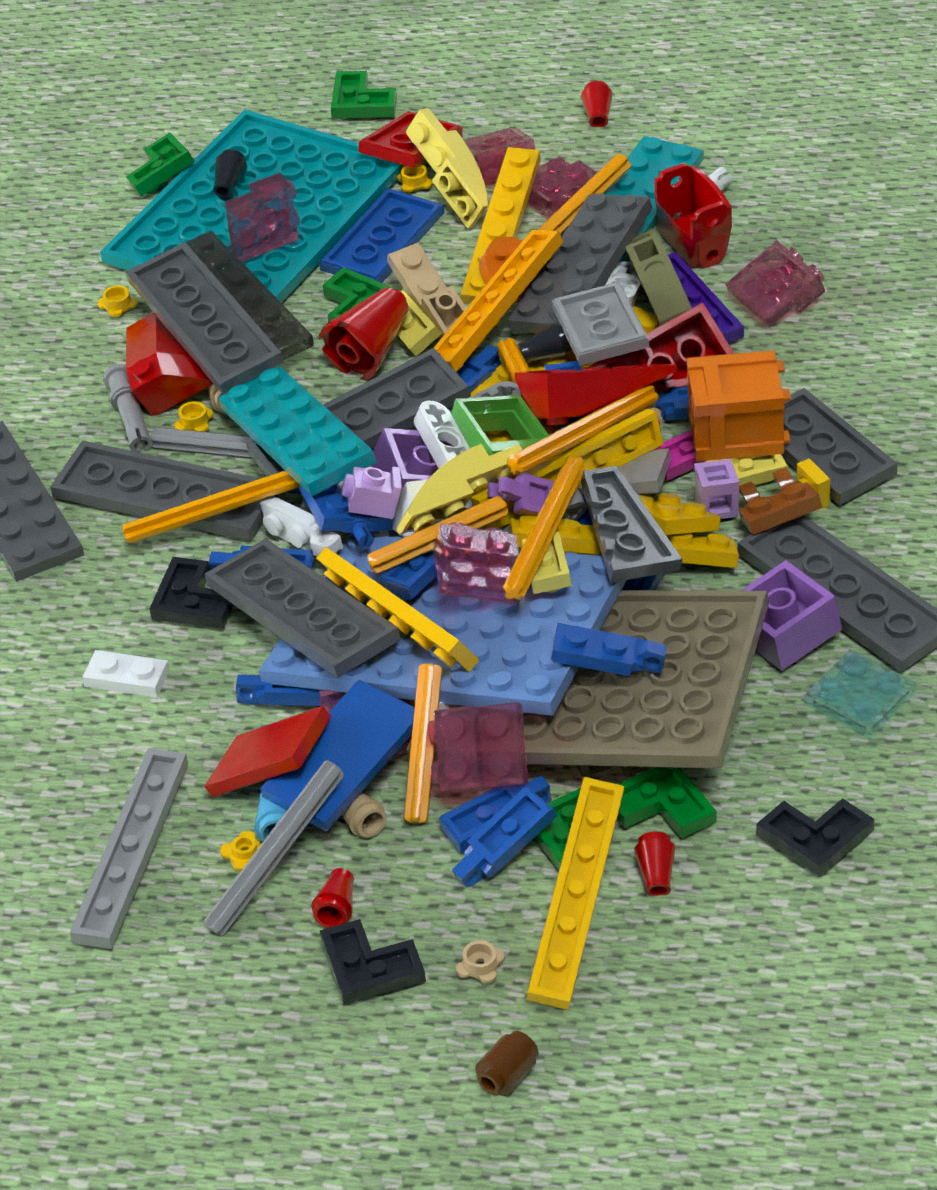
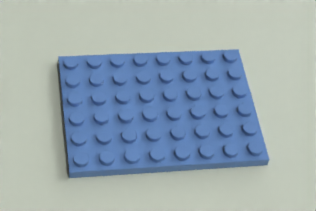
[259,534,626,716]

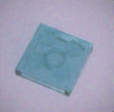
[804,649,916,739]

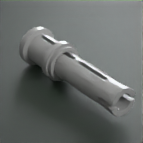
[103,364,153,453]

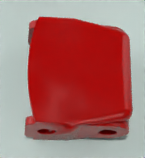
[654,163,732,268]

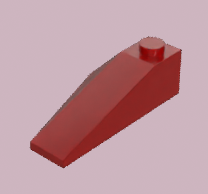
[587,302,734,399]
[126,313,213,416]
[515,364,677,425]

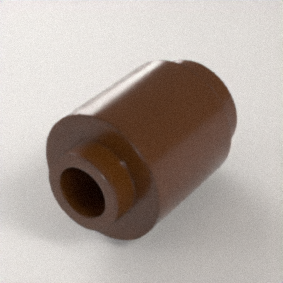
[475,1031,539,1096]

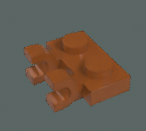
[738,468,823,535]

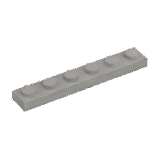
[70,748,188,949]

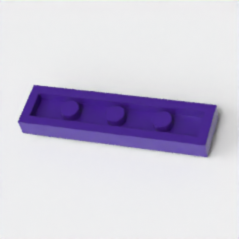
[668,252,744,343]

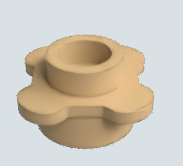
[456,940,505,984]

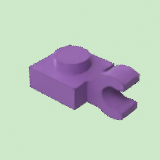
[487,473,554,517]

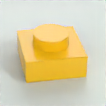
[795,458,830,511]

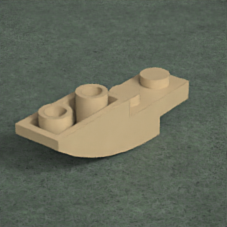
[387,243,485,342]

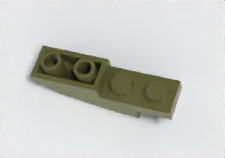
[625,229,692,325]

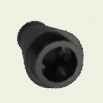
[213,149,247,198]
[518,323,572,363]

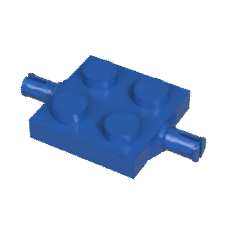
[299,480,394,548]

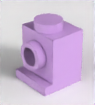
[694,459,739,519]
[342,466,402,519]

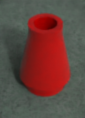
[581,81,613,127]
[634,831,676,896]
[311,868,354,928]

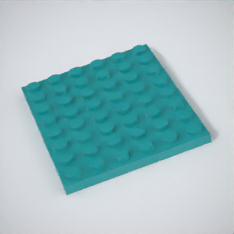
[100,109,405,316]

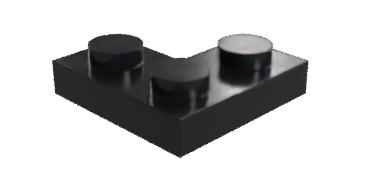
[149,557,234,629]
[756,798,875,877]
[320,919,426,1005]

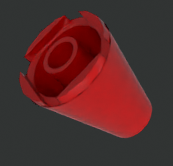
[319,288,409,381]

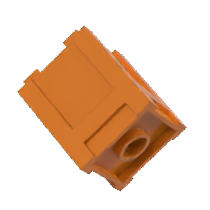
[687,350,791,462]

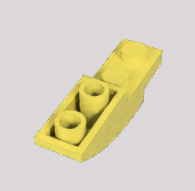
[405,108,488,229]
[396,444,522,535]

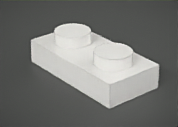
[82,650,169,697]

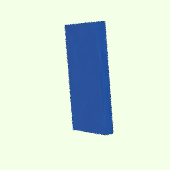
[319,188,445,283]
[260,680,414,831]

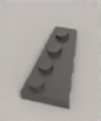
[581,466,682,583]

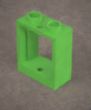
[451,395,549,456]

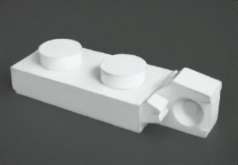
[260,496,343,556]

